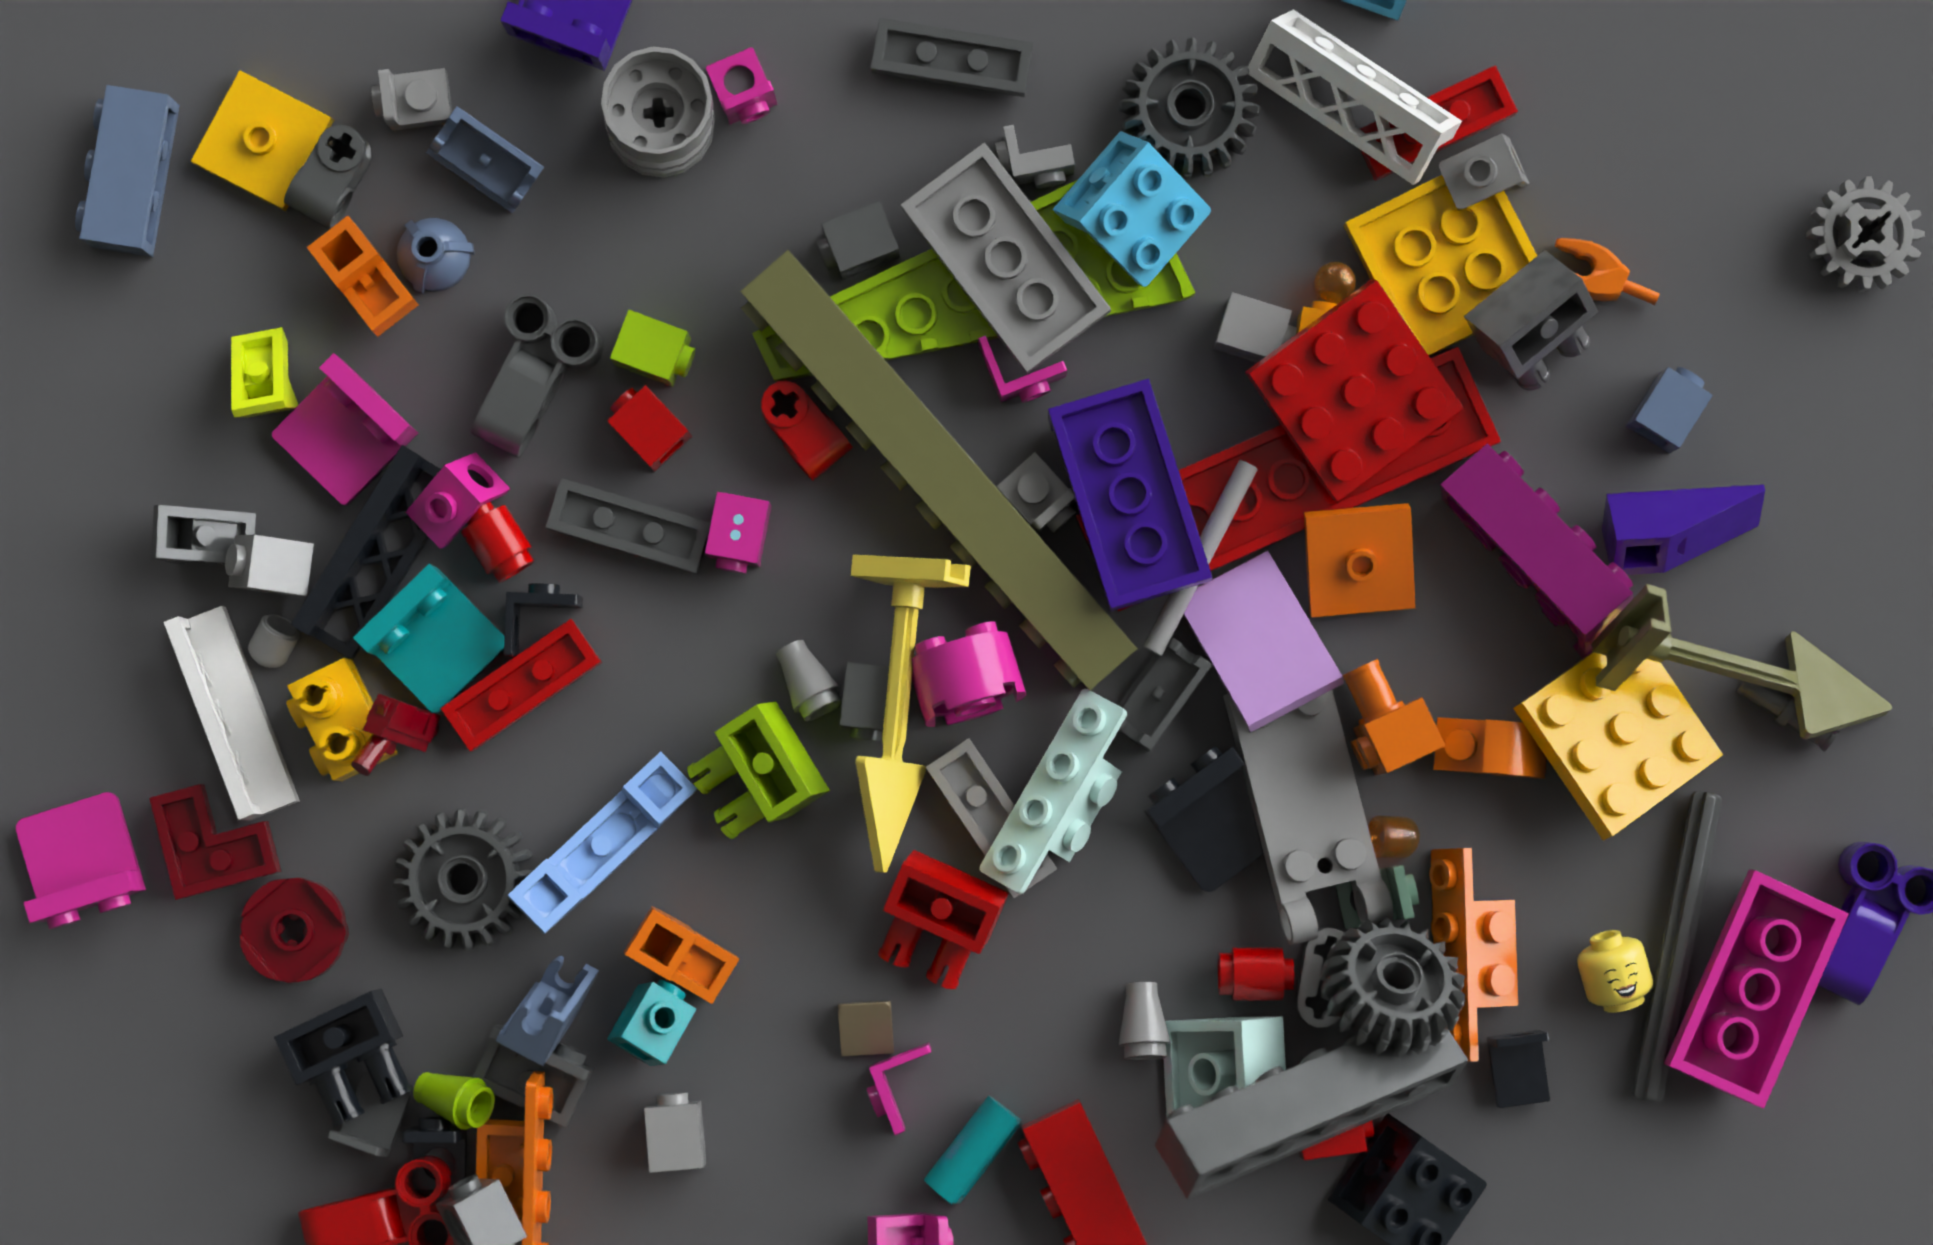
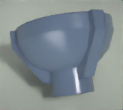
[397,218,475,294]

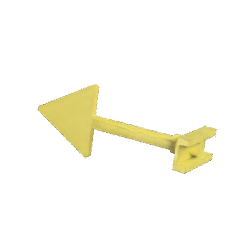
[851,555,971,873]

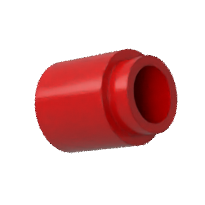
[461,502,534,583]
[1217,948,1294,1001]

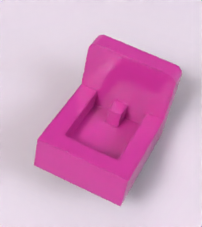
[867,1212,953,1245]

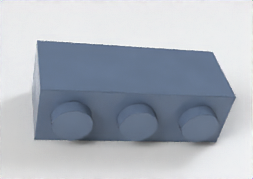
[75,85,180,257]

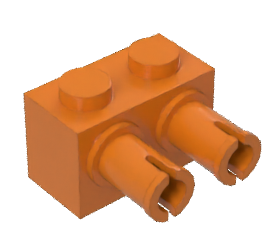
[1342,659,1445,776]

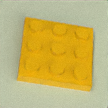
[1343,175,1537,357]
[1513,652,1723,840]

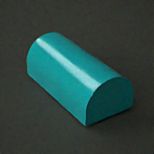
[923,1095,1022,1204]

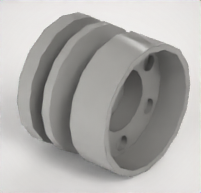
[601,46,715,178]

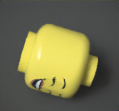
[1577,930,1653,1013]

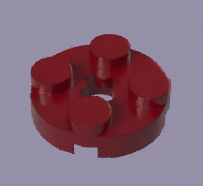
[239,877,349,983]

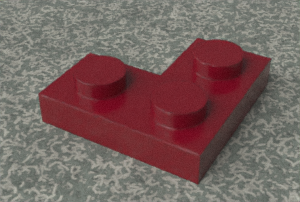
[149,784,281,900]

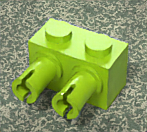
[687,701,830,839]

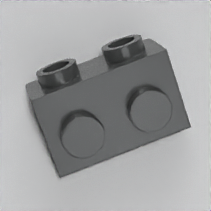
[473,1024,595,1128]

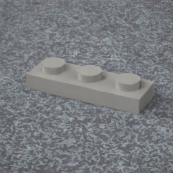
[926,738,1057,898]

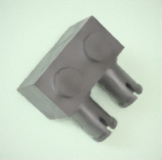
[1464,250,1599,391]

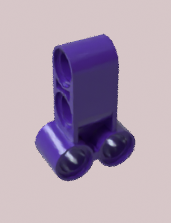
[1818,842,1933,1005]

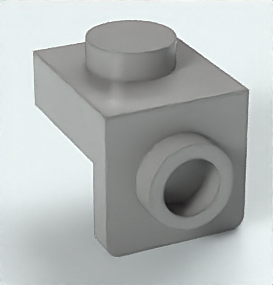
[995,125,1075,189]

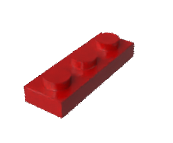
[1360,65,1518,181]
[441,619,602,752]

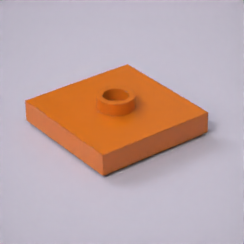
[1304,503,1416,618]

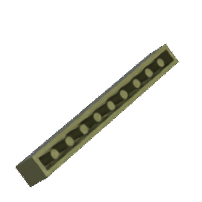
[740,250,1137,690]

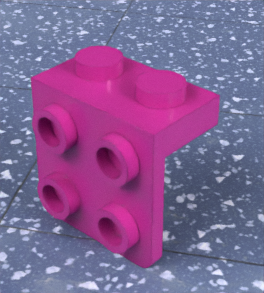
[16,792,146,929]

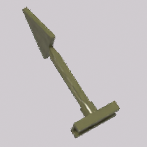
[1591,584,1892,739]

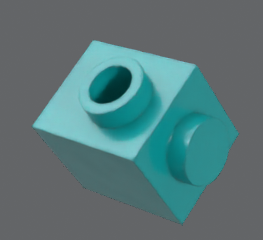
[607,979,697,1066]

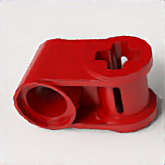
[761,381,853,481]

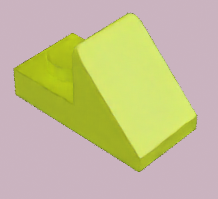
[231,327,298,418]

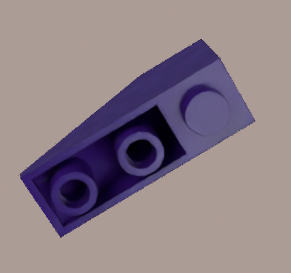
[1602,484,1765,575]

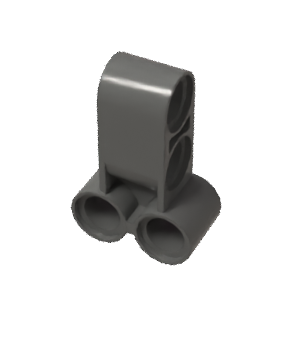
[471,294,603,458]

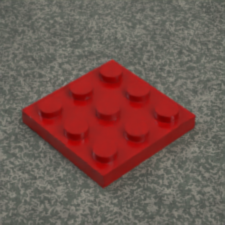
[1245,279,1464,502]

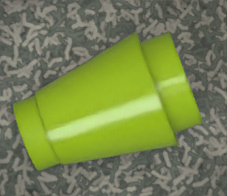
[413,1072,495,1130]

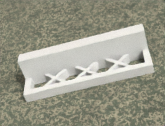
[1248,9,1462,185]
[164,606,300,820]

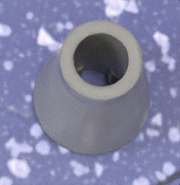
[776,640,842,721]
[1118,982,1171,1060]

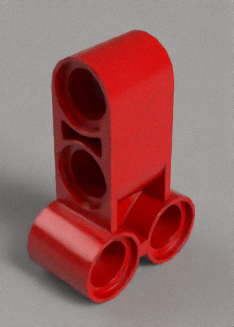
[298,1155,455,1245]

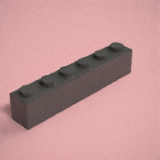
[1155,1031,1468,1200]

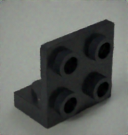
[1328,1113,1487,1245]

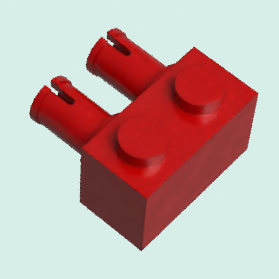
[878,850,1009,990]

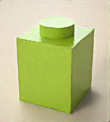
[610,309,696,387]

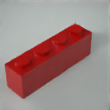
[1017,1099,1148,1245]

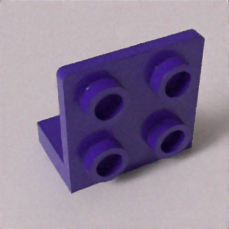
[500,0,633,71]

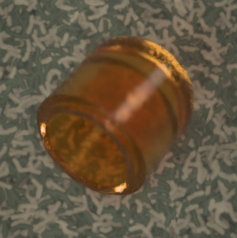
[1313,261,1356,304]
[1368,815,1420,858]

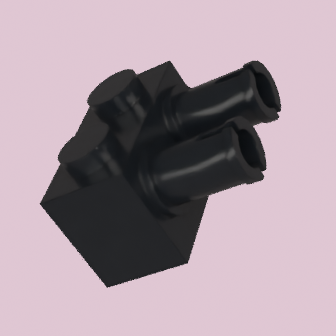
[274,988,413,1127]

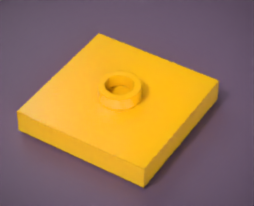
[191,70,334,212]

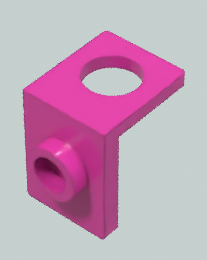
[706,47,777,124]
[978,335,1067,403]
[406,452,510,549]
[866,1042,932,1135]

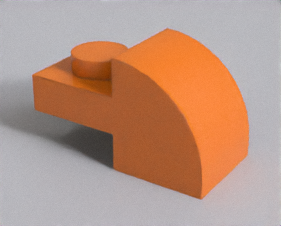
[306,216,419,337]
[1433,717,1547,779]
[623,906,740,1004]

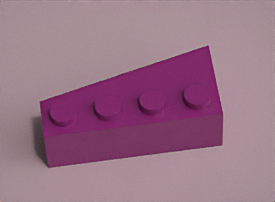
[1440,443,1633,658]

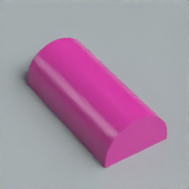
[1664,869,1849,1109]

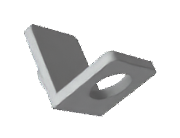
[1439,133,1529,210]

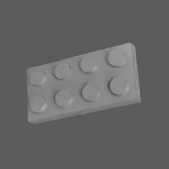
[900,142,1111,374]

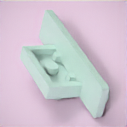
[979,689,1127,894]

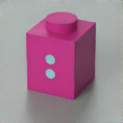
[705,491,772,574]

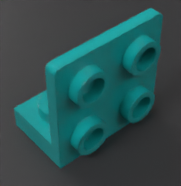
[353,563,505,714]

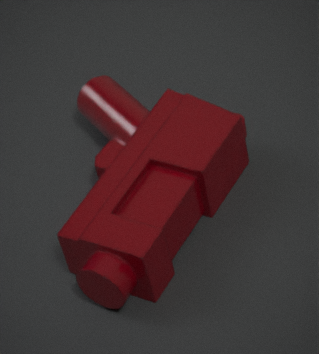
[351,693,441,776]

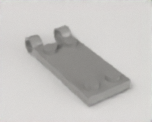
[1223,690,1393,945]

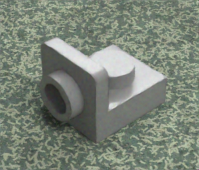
[372,68,452,131]
[996,452,1076,534]

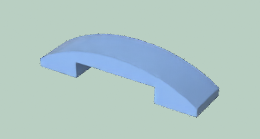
[507,751,697,934]

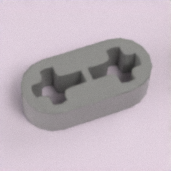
[1295,928,1343,1028]

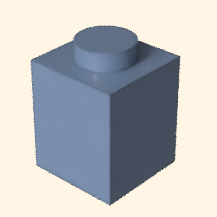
[1626,367,1713,454]

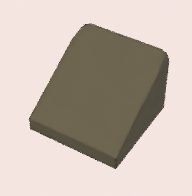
[838,1000,894,1056]

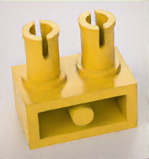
[286,658,398,782]

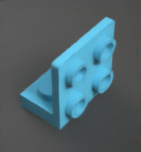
[1052,131,1211,287]

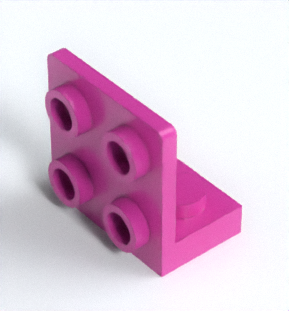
[272,353,418,506]

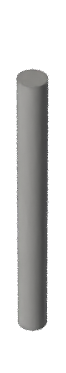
[1143,460,1258,656]

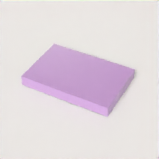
[1183,551,1344,733]

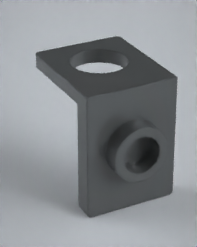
[327,1072,413,1157]

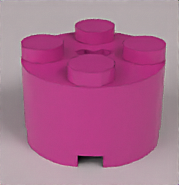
[912,622,1027,727]

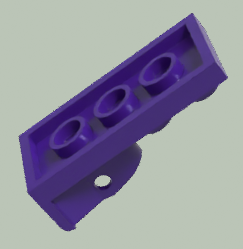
[1048,378,1213,612]

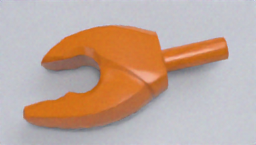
[1555,238,1660,305]

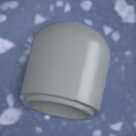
[248,614,300,668]

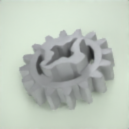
[1806,176,1925,292]

